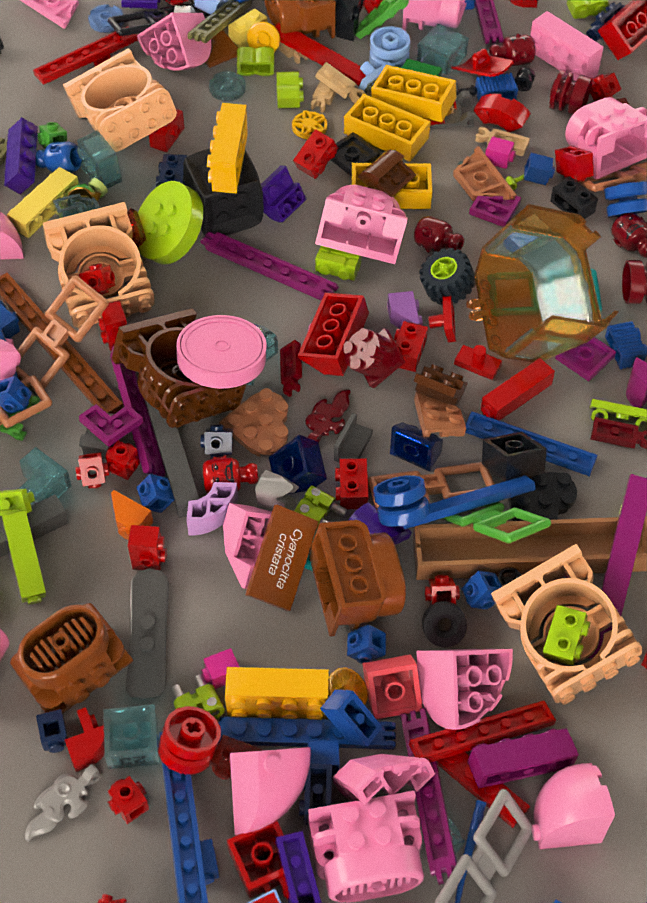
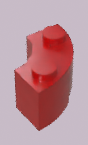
[473,94,531,132]

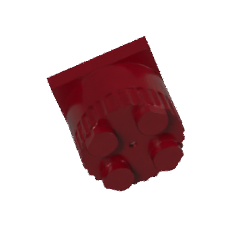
[342,328,405,388]

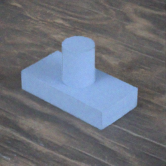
[358,61,393,93]

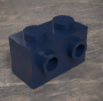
[156,154,187,187]
[299,764,332,826]

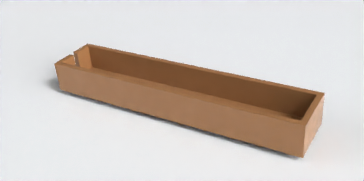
[413,516,647,580]

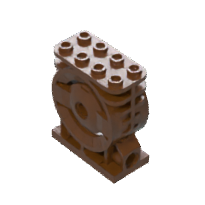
[111,308,247,428]

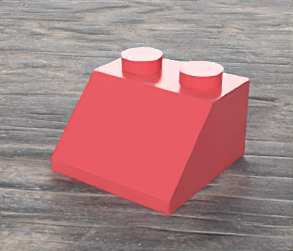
[362,654,422,720]

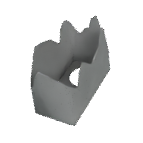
[255,470,298,511]

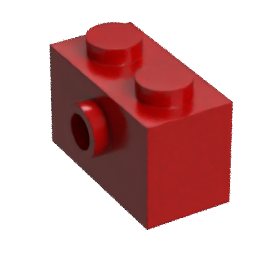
[149,109,185,152]
[127,525,167,571]

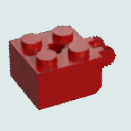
[227,820,289,900]

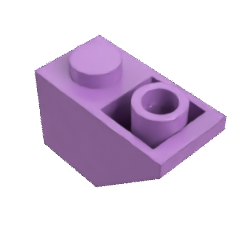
[387,291,423,329]

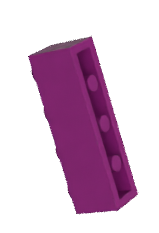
[468,728,579,788]

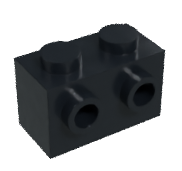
[550,176,598,224]

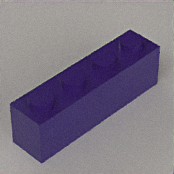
[4,117,38,195]

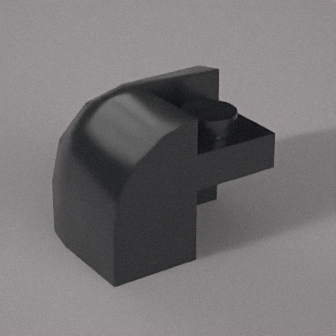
[335,0,364,41]

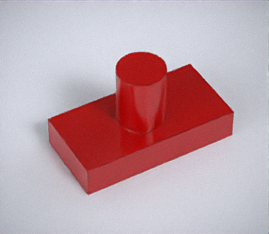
[428,296,456,343]
[454,345,502,380]

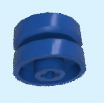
[604,182,647,217]
[373,476,430,527]

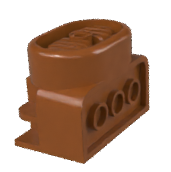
[264,0,336,38]
[309,520,406,637]
[10,603,133,713]

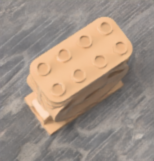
[63,48,177,152]
[43,202,154,329]
[491,544,642,705]

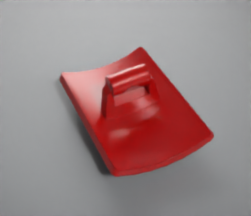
[451,48,514,77]

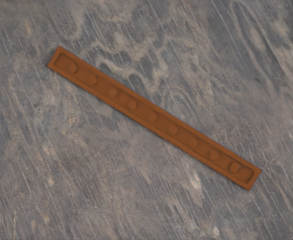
[0,272,124,414]

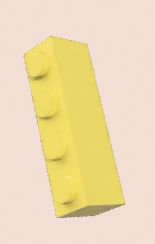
[7,167,79,238]

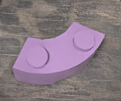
[187,482,238,536]

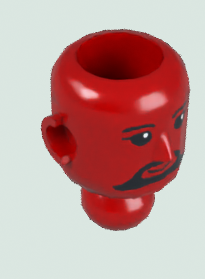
[203,455,258,494]

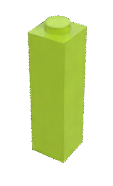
[2,511,46,605]

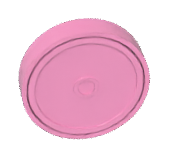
[176,315,266,388]

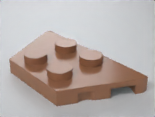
[453,146,517,201]
[414,391,466,437]

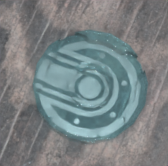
[209,71,246,101]

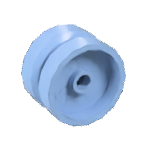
[369,26,410,69]

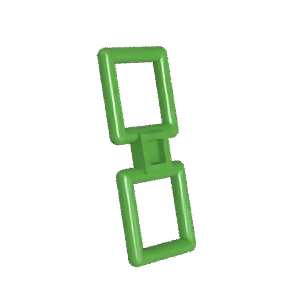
[441,502,551,543]

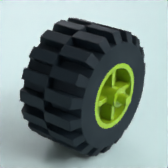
[419,248,476,305]

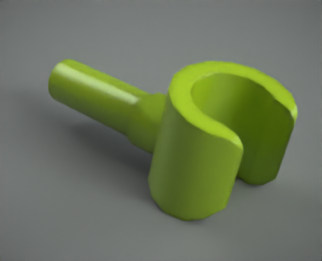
[506,175,524,191]

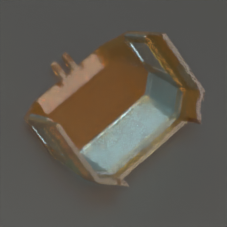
[466,204,619,362]

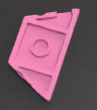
[20,0,79,29]

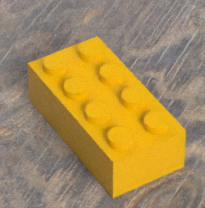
[371,65,456,122]
[344,94,430,161]
[207,103,248,193]
[351,163,432,209]
[225,667,329,720]

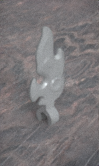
[25,764,102,841]

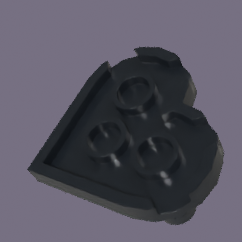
[508,472,577,521]

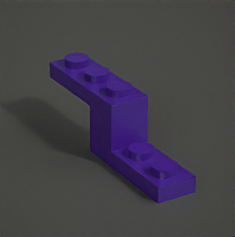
[276,831,321,903]

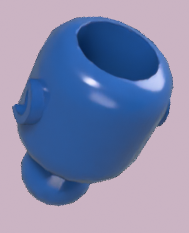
[36,142,82,173]

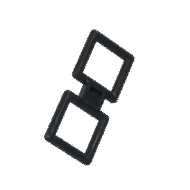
[107,2,210,36]

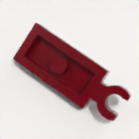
[280,340,302,397]
[590,417,647,449]

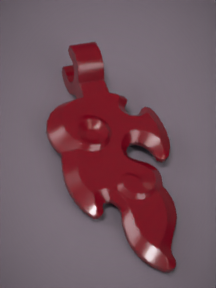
[305,389,351,450]

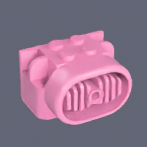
[402,0,467,31]
[565,97,647,180]
[315,185,408,264]
[308,790,424,903]

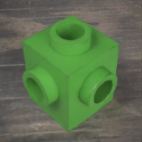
[38,122,67,148]

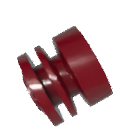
[549,69,593,115]
[622,260,647,304]

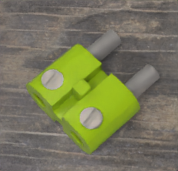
[294,485,348,530]
[172,674,225,719]

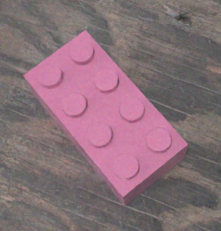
[530,11,604,81]

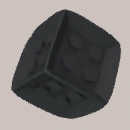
[183,148,263,235]

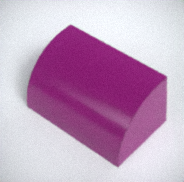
[626,357,647,408]

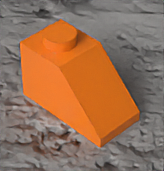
[111,490,154,540]

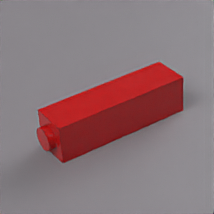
[480,358,555,421]

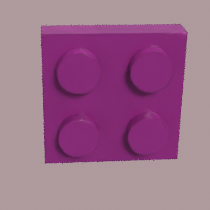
[555,329,616,382]

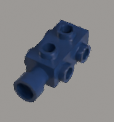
[586,2,625,42]

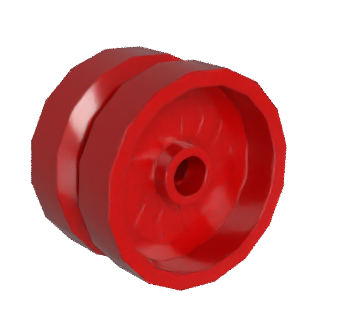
[158,706,221,775]

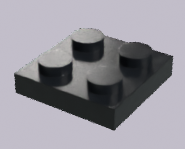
[330,132,380,176]

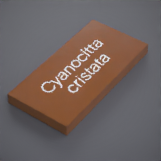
[245,504,319,611]

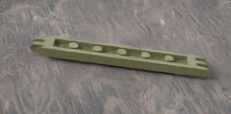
[187,0,252,43]

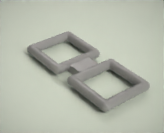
[434,789,532,903]

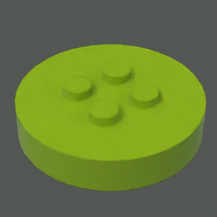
[134,181,203,265]

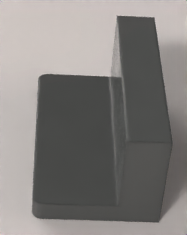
[334,413,373,462]

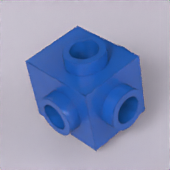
[0,376,32,414]
[137,474,175,513]
[461,571,502,609]
[347,625,386,664]

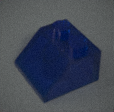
[390,422,443,472]
[269,434,327,494]

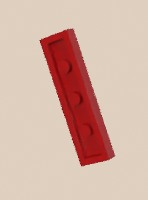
[437,752,530,828]

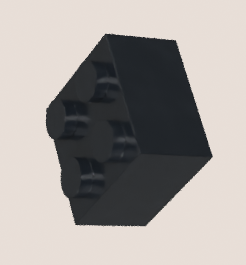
[482,431,547,481]

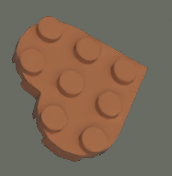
[219,388,289,457]

